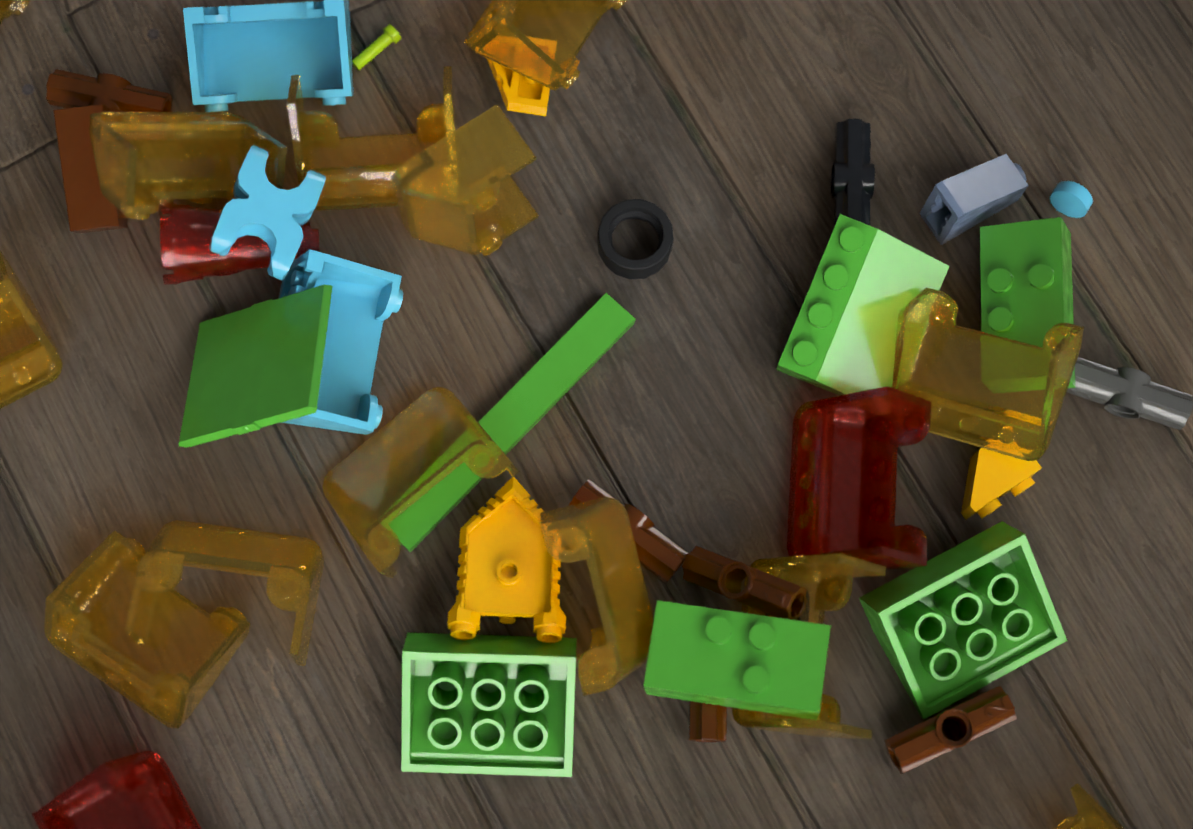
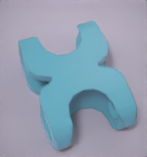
[209,145,326,281]

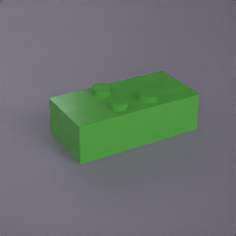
[980,217,1076,394]
[644,600,831,720]

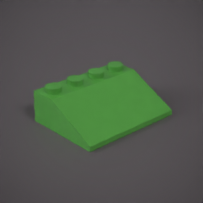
[776,214,949,415]
[859,521,1067,719]
[401,633,577,777]

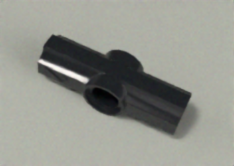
[831,119,875,227]

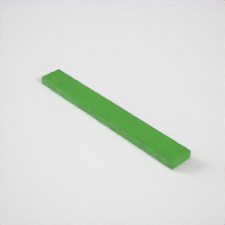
[380,293,636,553]

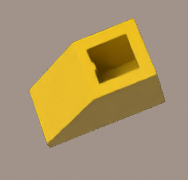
[961,428,1042,520]

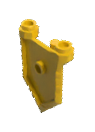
[447,476,566,643]

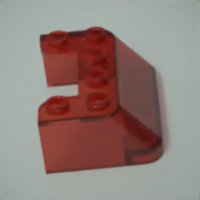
[787,386,931,571]

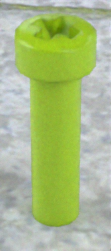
[352,24,401,71]

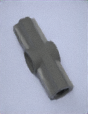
[1063,356,1193,430]

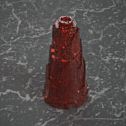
[160,202,319,285]

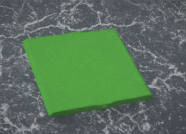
[179,284,333,448]

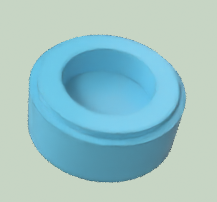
[1050,181,1093,218]

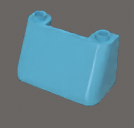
[183,0,353,112]
[279,249,403,435]

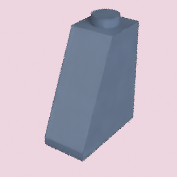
[920,154,1029,245]

